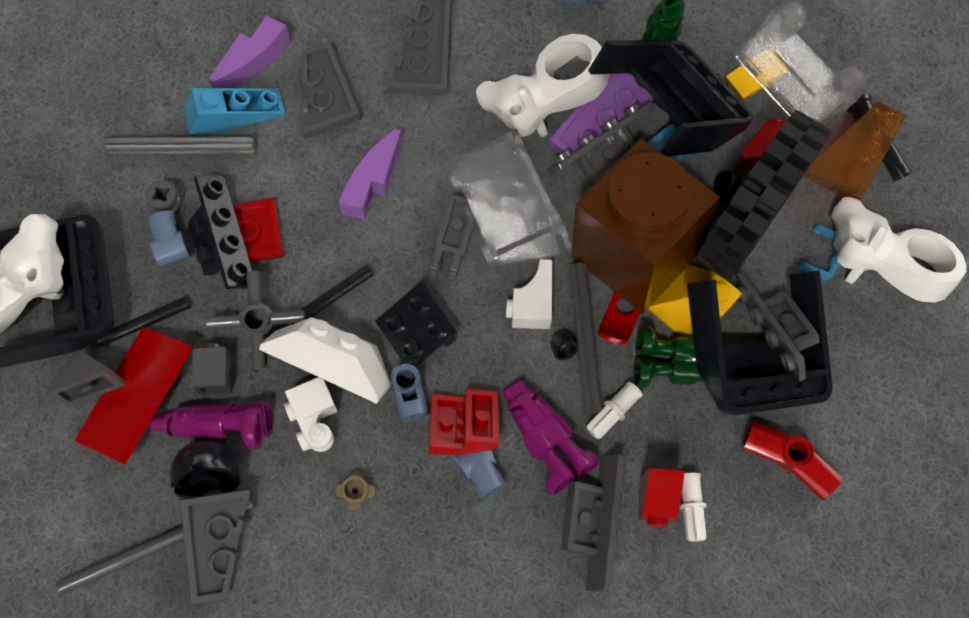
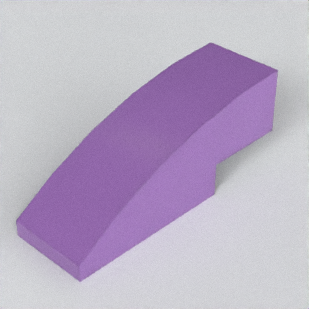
[209,16,291,88]
[338,129,403,220]

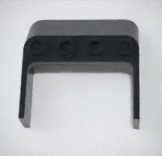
[588,40,754,157]
[0,215,114,368]
[687,270,833,415]

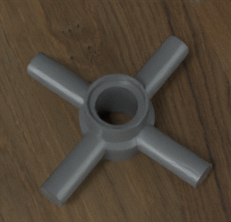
[206,271,305,368]

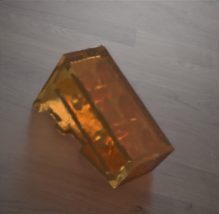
[803,102,907,200]

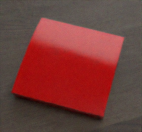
[428,388,499,455]

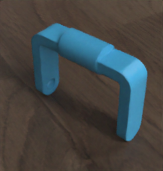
[798,225,841,280]

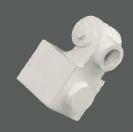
[284,377,338,452]

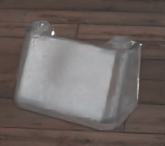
[735,0,873,127]
[448,128,573,268]

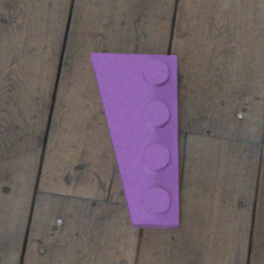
[547,73,655,154]

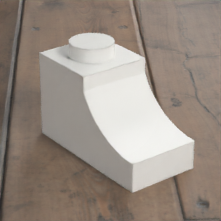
[506,259,552,329]

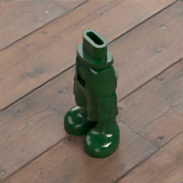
[642,0,685,40]
[634,327,703,388]

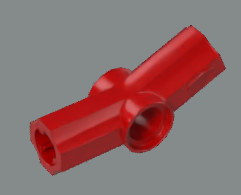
[742,421,843,501]

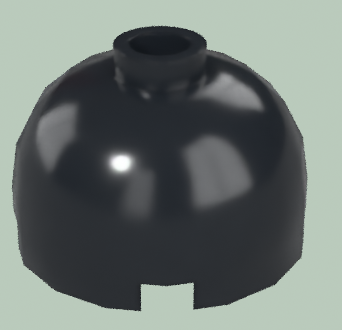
[170,438,240,498]

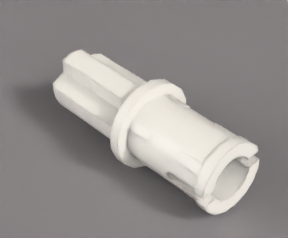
[586,382,643,439]
[679,473,707,542]

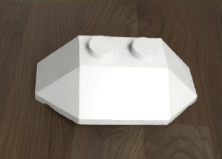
[259,317,391,404]

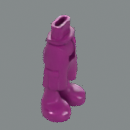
[502,380,601,496]
[150,401,274,449]

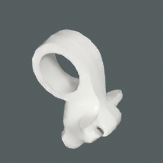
[476,34,610,138]
[831,197,966,303]
[0,214,65,333]

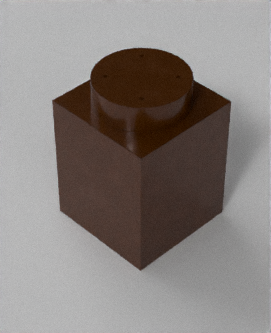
[571,138,720,314]

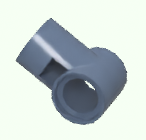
[147,211,191,267]
[391,364,429,422]
[453,450,506,499]

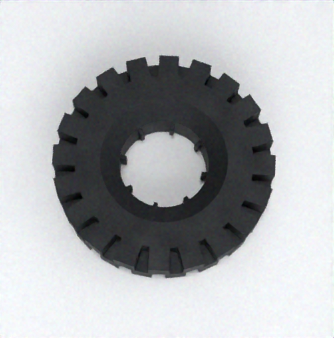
[695,109,833,283]

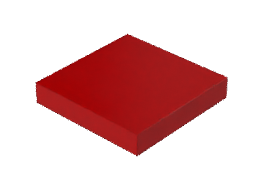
[233,198,284,263]

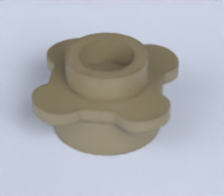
[335,471,376,512]

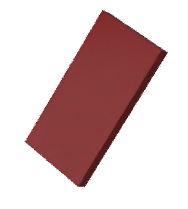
[74,327,193,465]

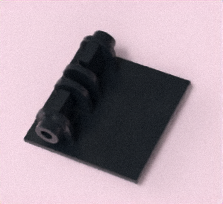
[375,282,458,367]

